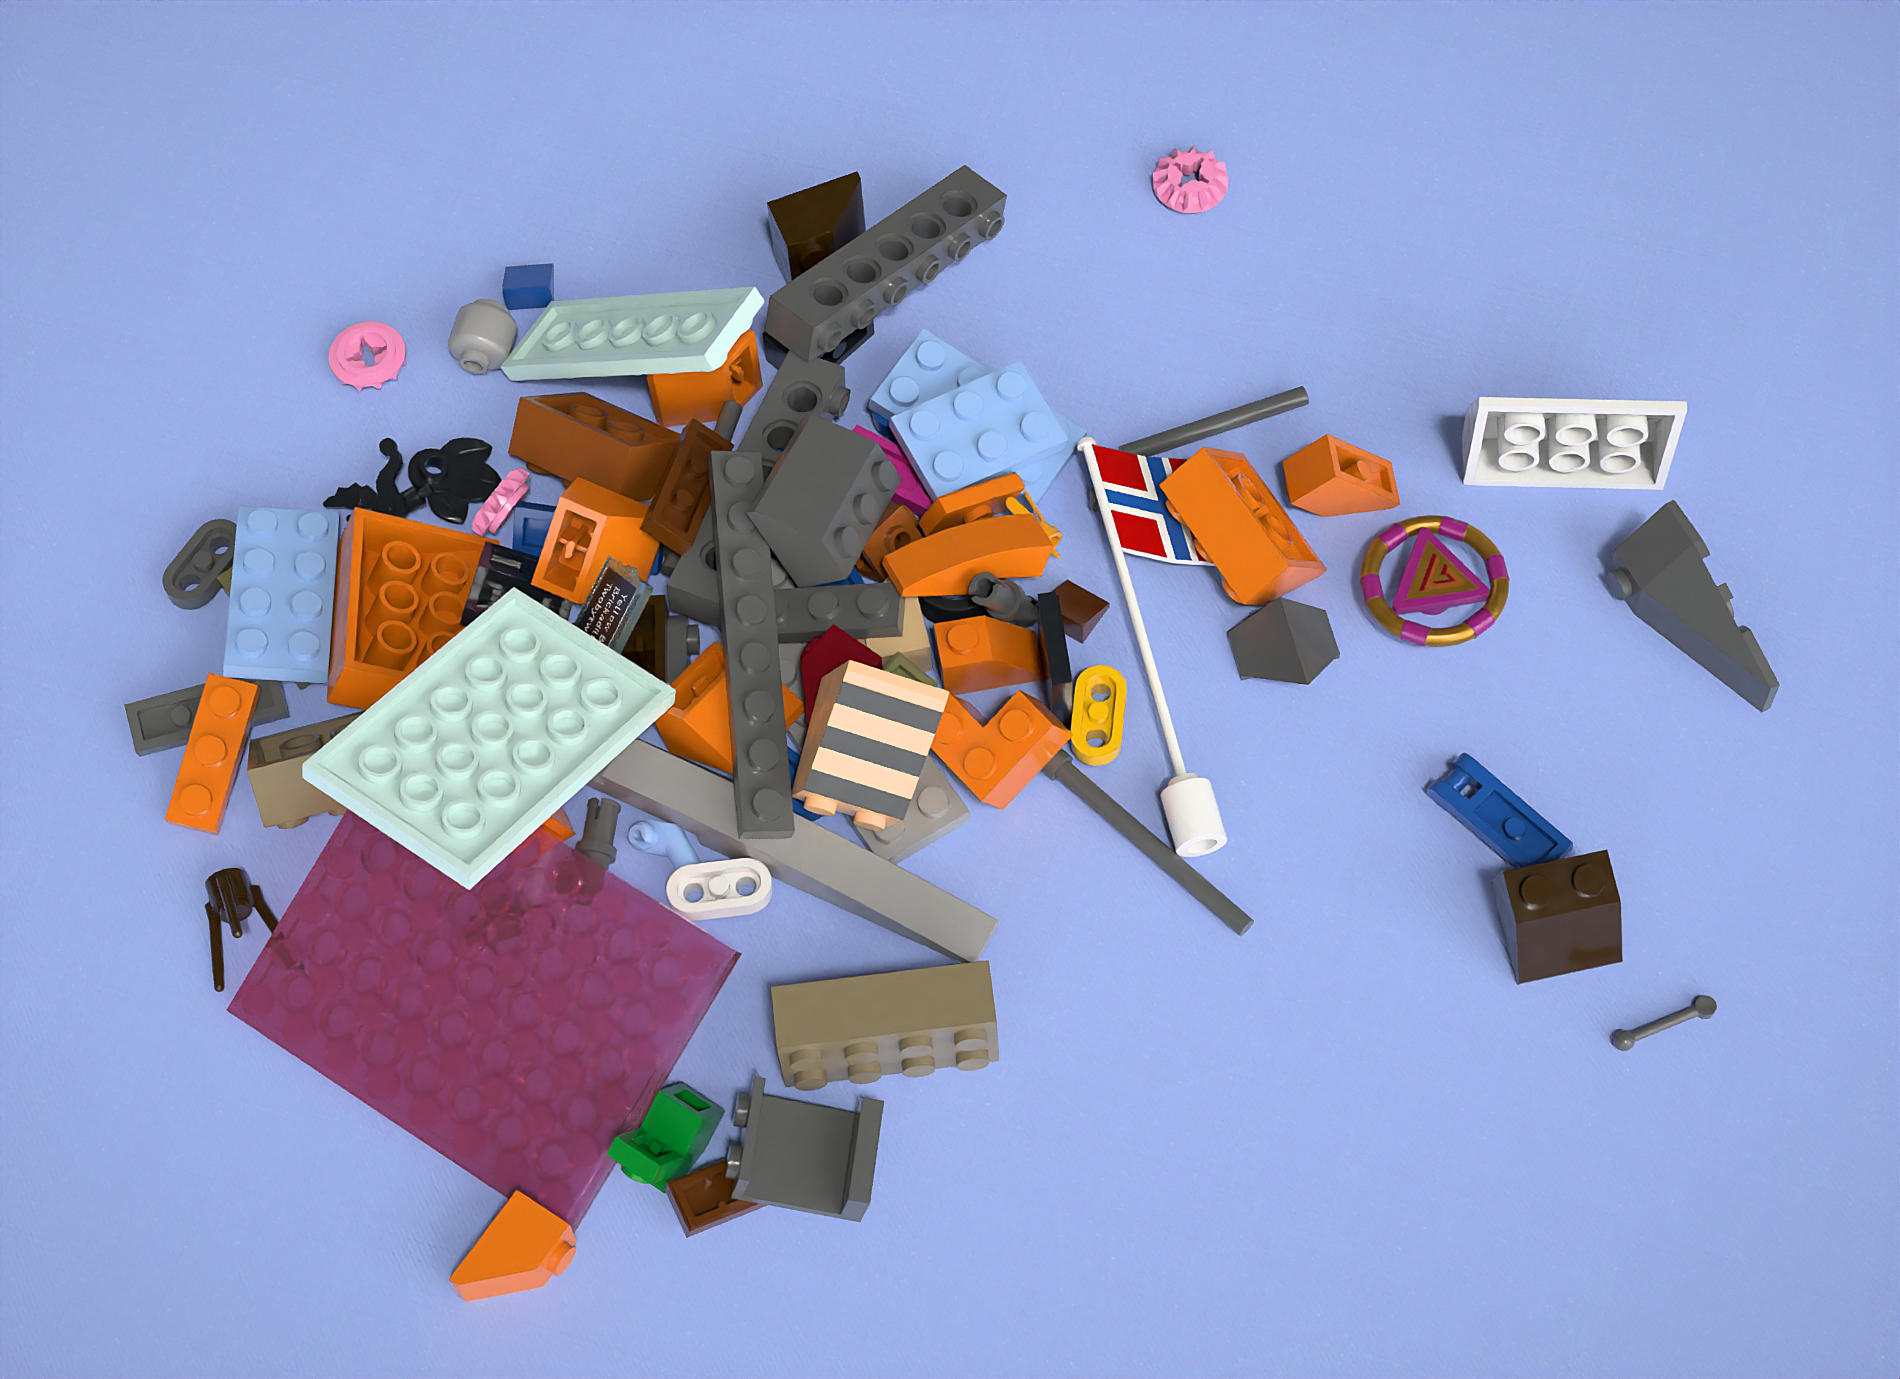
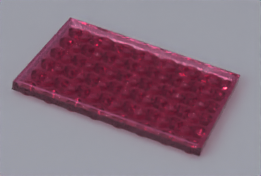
[226,809,742,1234]

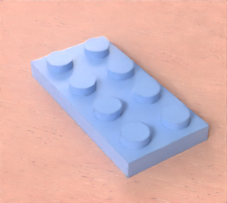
[868,328,1088,512]
[223,506,340,684]

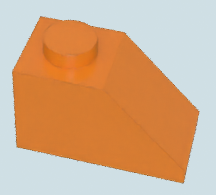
[1282,434,1400,517]
[934,615,1044,695]
[449,1190,577,1302]

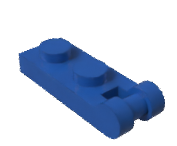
[1426,753,1573,869]

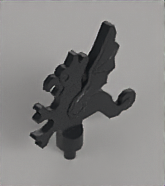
[323,438,434,529]

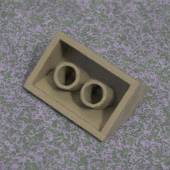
[247,710,366,829]

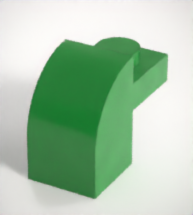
[607,1083,725,1194]

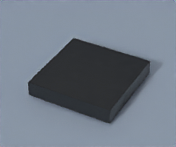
[1038,591,1073,730]

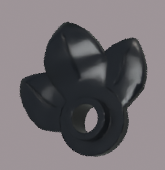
[408,437,502,525]

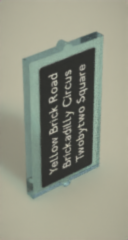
[573,556,654,654]

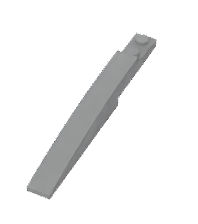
[585,739,999,963]

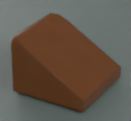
[1052,579,1110,644]

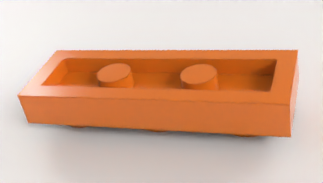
[165,673,261,836]

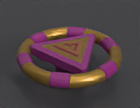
[1360,515,1510,647]

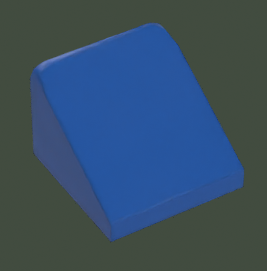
[502,263,554,310]

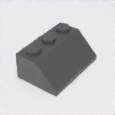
[746,414,902,588]

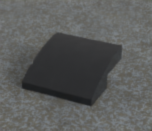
[460,541,573,626]

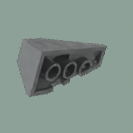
[1607,500,1780,713]

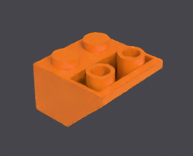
[646,329,763,427]
[531,477,661,604]
[655,642,806,774]

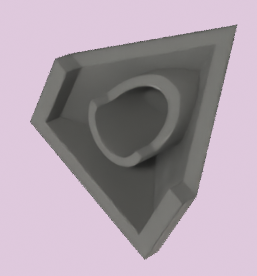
[1228,597,1340,685]

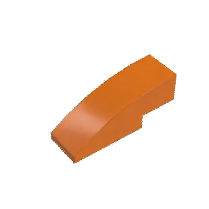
[882,513,1054,597]

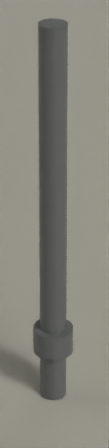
[1040,748,1254,936]

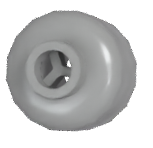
[448,299,518,374]

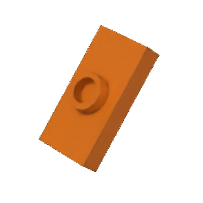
[918,473,1025,537]

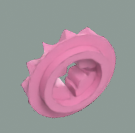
[1153,145,1229,213]
[329,321,406,392]
[472,468,531,537]

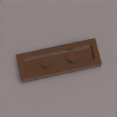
[640,418,734,556]

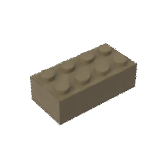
[771,960,999,1091]

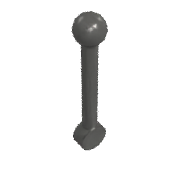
[1613,995,1717,1051]

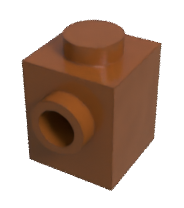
[854,502,923,582]

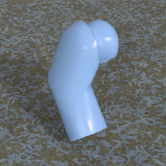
[628,820,701,870]

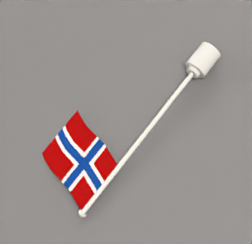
[1077,436,1227,857]

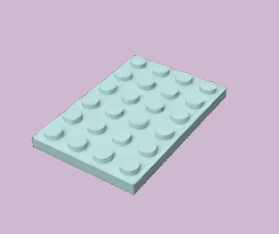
[302,587,676,890]

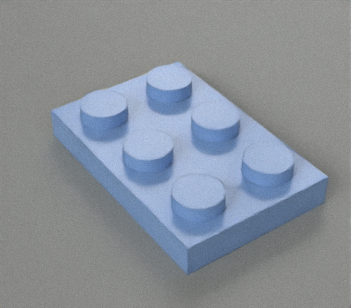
[889,360,1068,502]

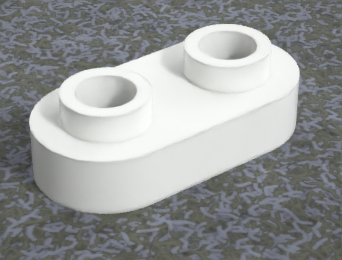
[666,858,773,921]

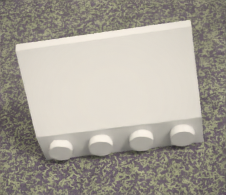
[1462,397,1687,490]

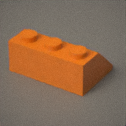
[1159,447,1327,606]

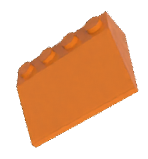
[327,507,500,710]

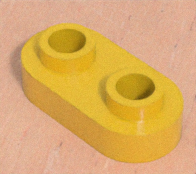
[1071,665,1127,766]

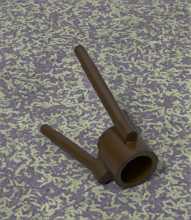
[204,868,307,992]

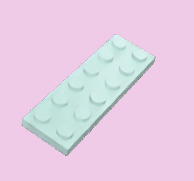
[500,286,765,381]

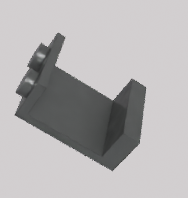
[724,1076,884,1222]

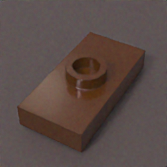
[664,1159,768,1238]

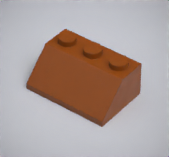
[508,392,681,501]

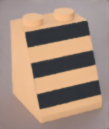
[792,660,949,831]

